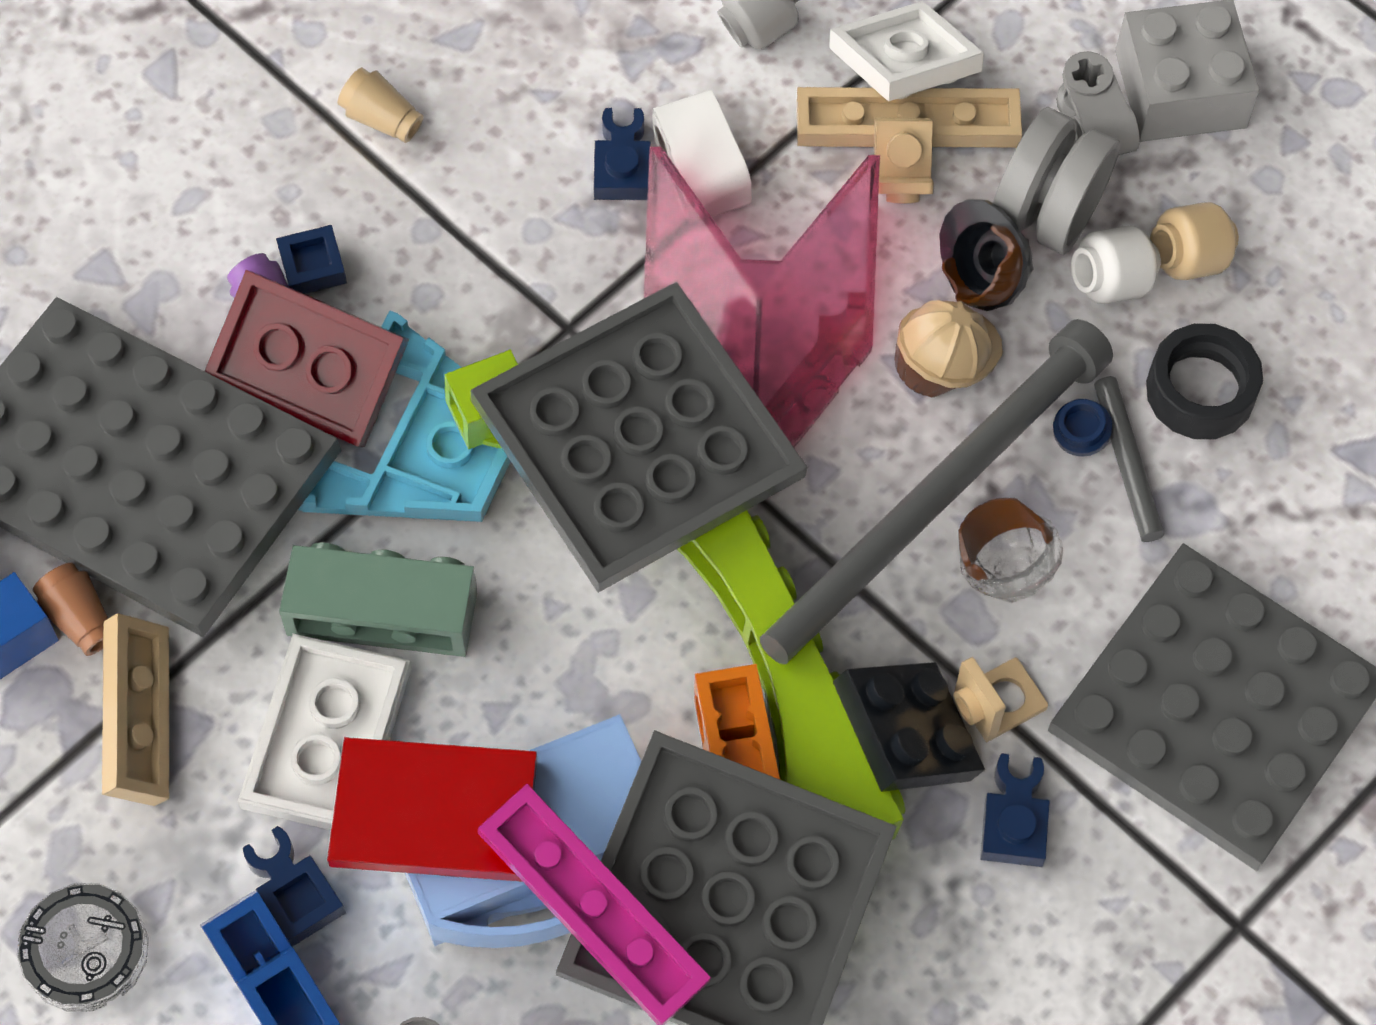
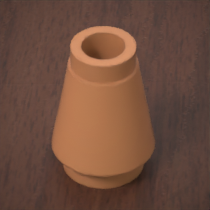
[32,563,108,656]

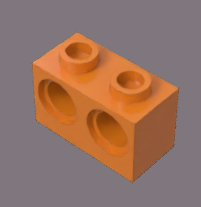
[694,664,780,780]

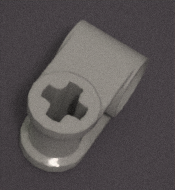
[1056,51,1140,156]

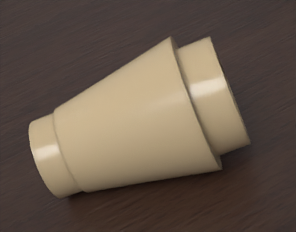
[337,67,424,143]

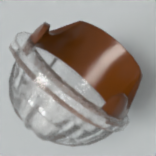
[958,498,1063,603]

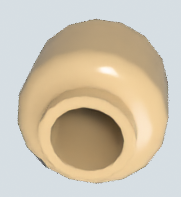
[1150,202,1239,280]

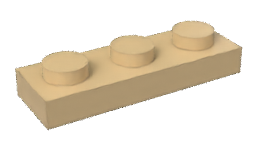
[102,613,169,806]

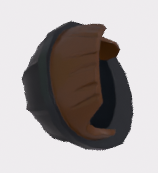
[939,199,1034,311]

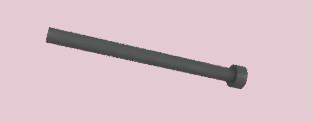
[760,319,1113,664]

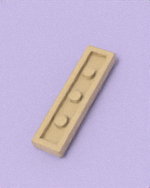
[796,87,1022,148]

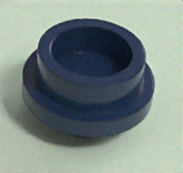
[1053,399,1112,457]

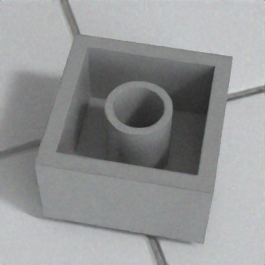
[1115,0,1260,142]

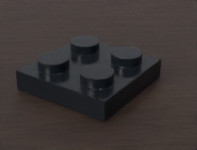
[833,662,985,792]

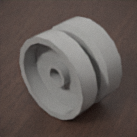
[993,107,1121,255]

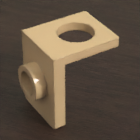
[953,657,1048,743]

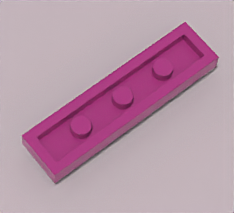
[478,784,711,1025]

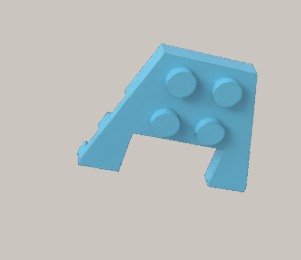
[298,311,511,522]

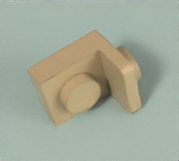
[873,118,934,204]

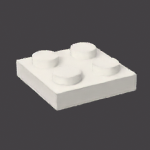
[829,1,984,102]

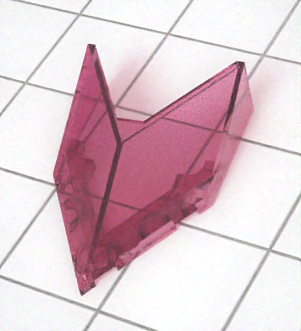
[644,147,880,448]

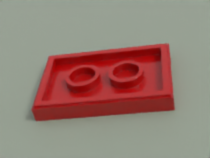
[327,737,538,882]

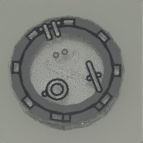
[17,883,149,1012]

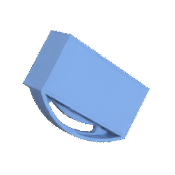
[405,714,641,948]

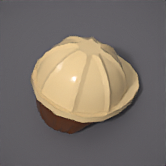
[894,300,1003,398]

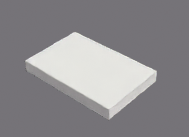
[237,634,412,830]

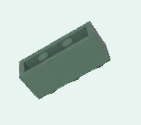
[279,542,477,657]

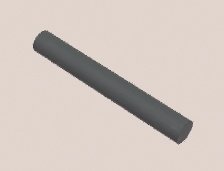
[1094,376,1164,542]

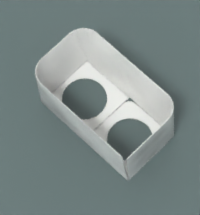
[652,90,752,224]

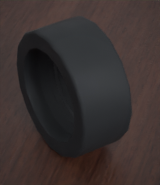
[1146,323,1263,439]

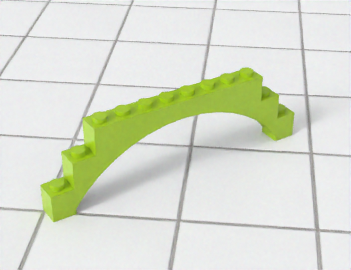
[444,349,906,840]

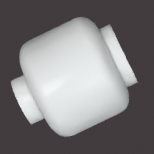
[1071,226,1161,304]

